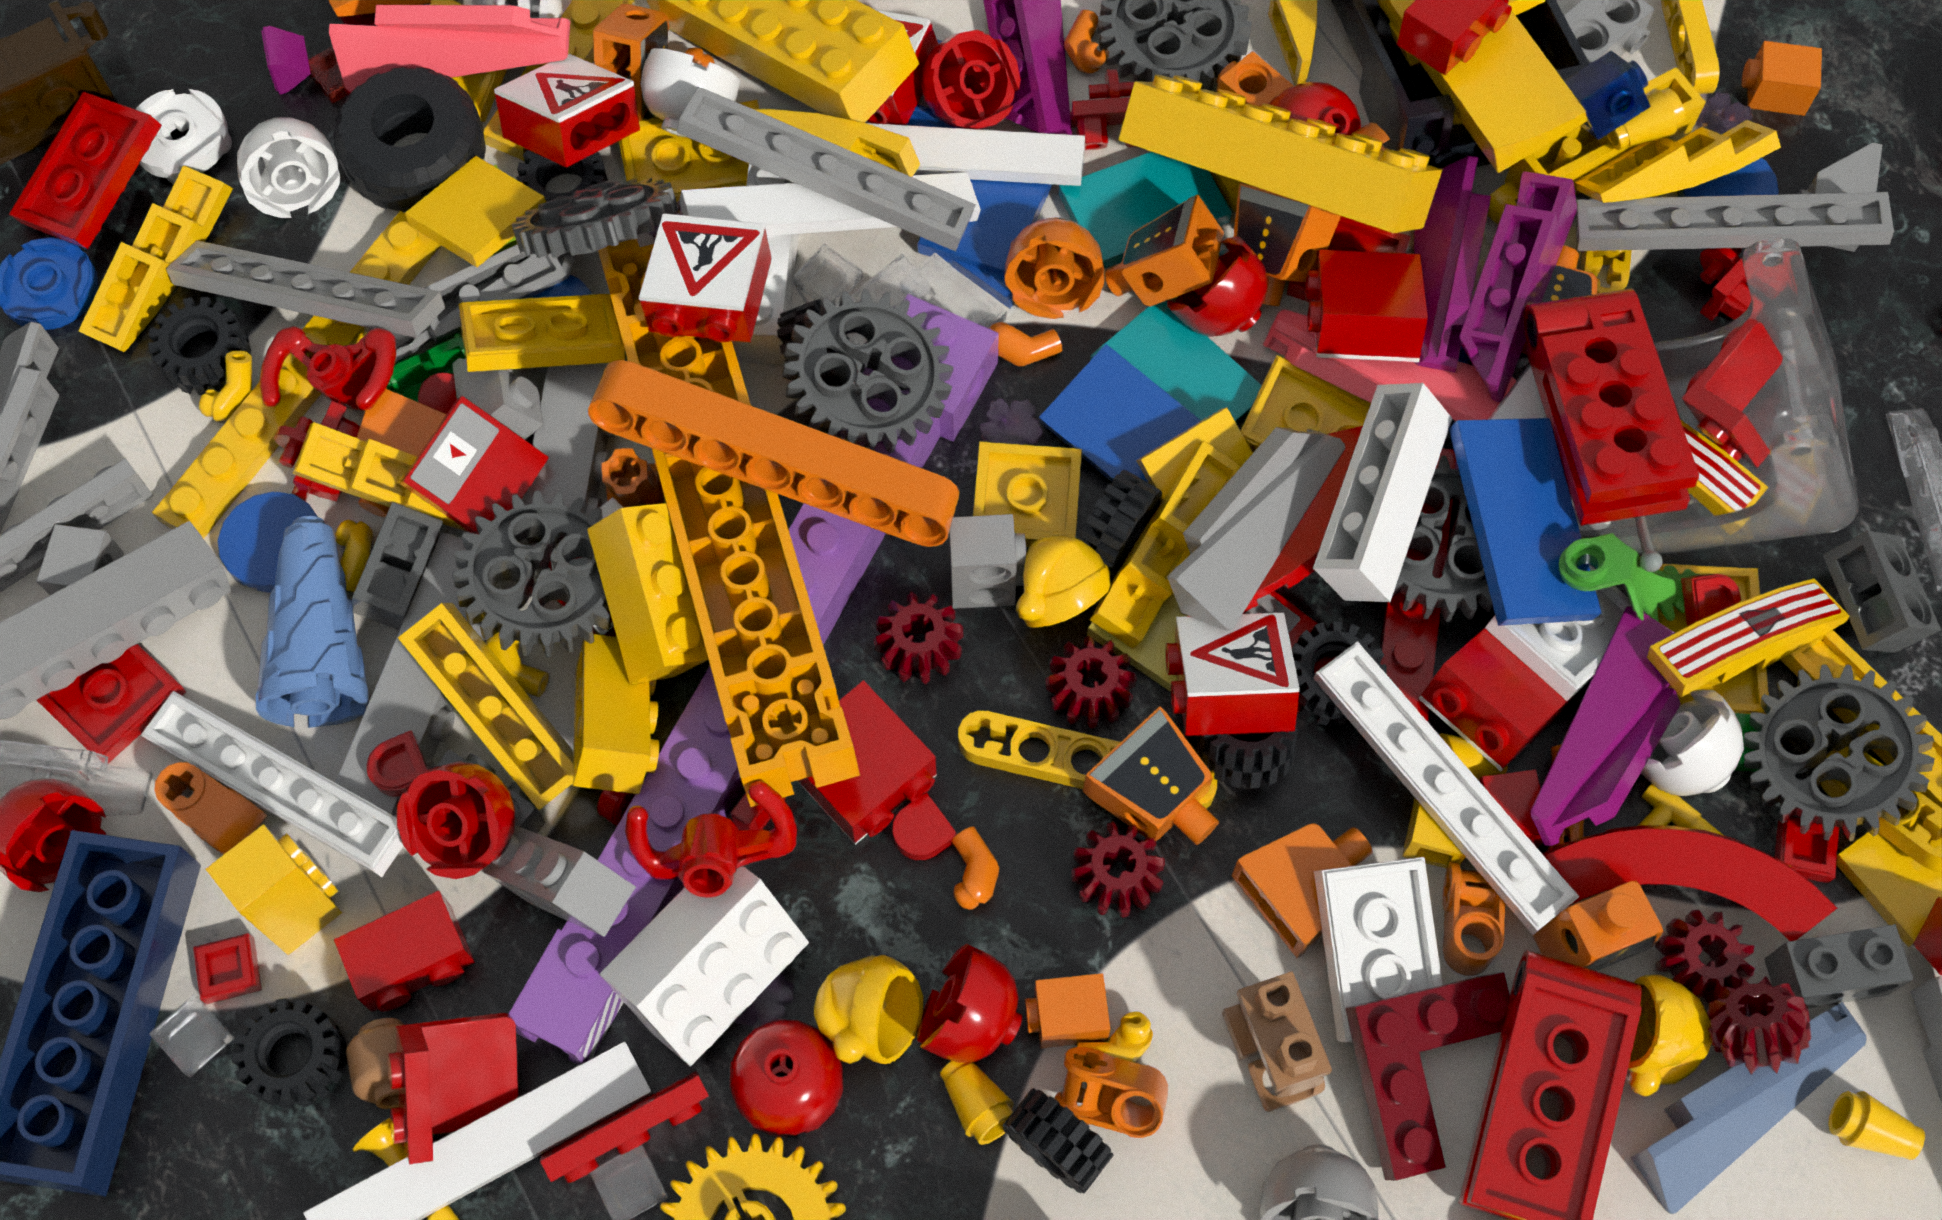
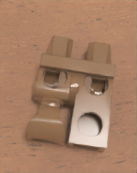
[1222,971,1333,1112]

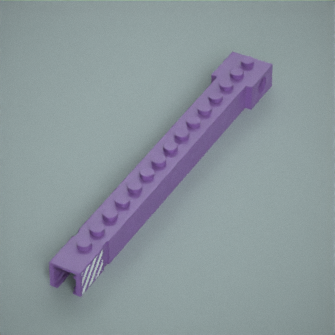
[509,294,999,1066]

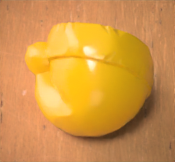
[1016,535,1110,627]
[814,955,923,1064]
[1628,974,1711,1096]

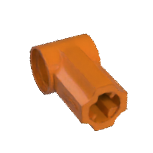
[602,448,664,508]

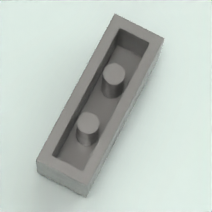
[482,825,636,937]

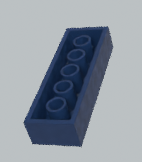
[0,830,201,1197]

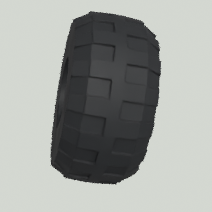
[333,67,486,212]

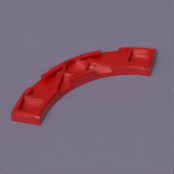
[1188,426,1363,617]
[1542,825,1837,941]

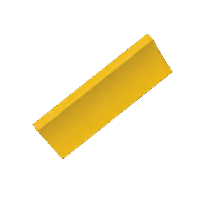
[1376,0,1587,173]

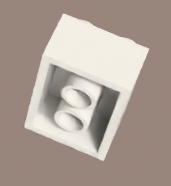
[599,866,809,1067]

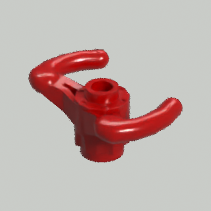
[259,326,396,410]
[625,780,797,898]

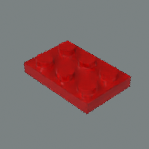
[9,92,162,249]

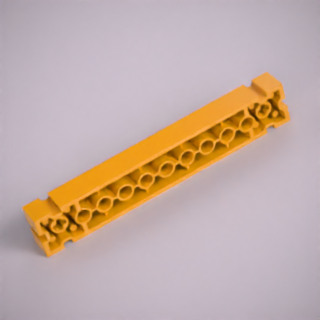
[598,239,860,807]

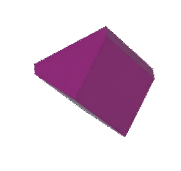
[261,26,311,94]

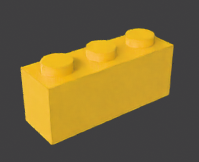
[587,503,709,684]
[573,634,659,794]
[205,824,342,955]

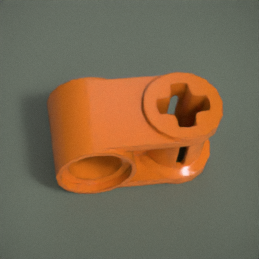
[154,762,267,855]
[1442,863,1506,976]
[1054,1047,1168,1138]

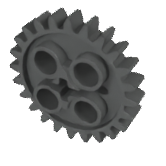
[1097,0,1252,91]
[512,178,679,258]
[782,289,953,453]
[1392,456,1494,622]
[452,491,611,657]
[1744,664,1935,841]

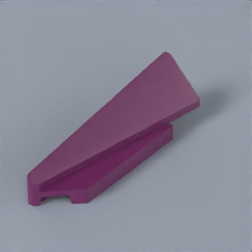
[983,0,1072,135]
[1414,156,1491,373]
[1459,171,1577,403]
[1531,606,1681,846]

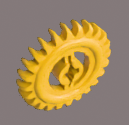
[660,1133,846,1220]

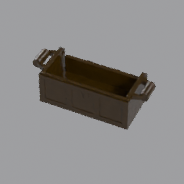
[0,0,118,165]

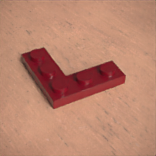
[1345,972,1510,1181]

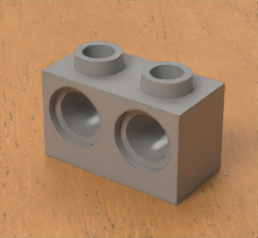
[1564,0,1654,81]
[949,514,1026,609]

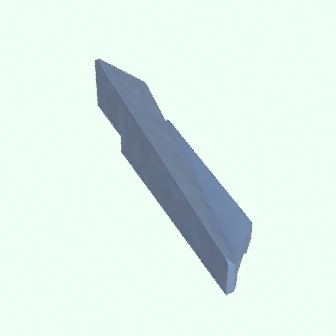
[1631,1002,1867,1214]

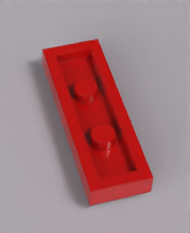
[540,1070,709,1183]

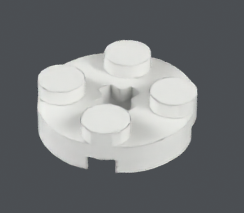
[135,89,232,184]

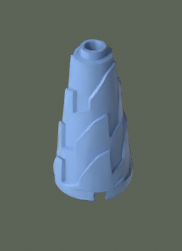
[256,516,369,728]

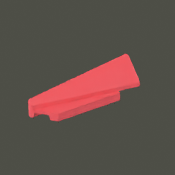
[329,5,571,92]
[1263,309,1516,421]

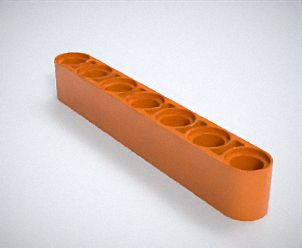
[588,360,959,547]

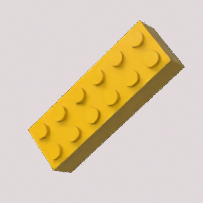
[646,0,919,123]
[1118,75,1442,233]

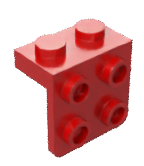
[1681,318,1783,468]
[388,1013,518,1165]

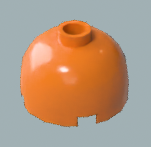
[1004,217,1104,319]

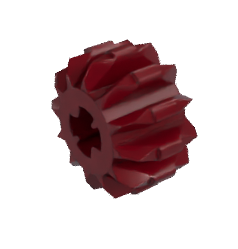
[874,592,964,685]
[1045,635,1137,730]
[1071,822,1165,918]
[1655,909,1756,1004]
[1707,976,1812,1075]

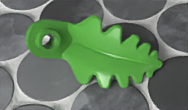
[1559,533,1700,622]

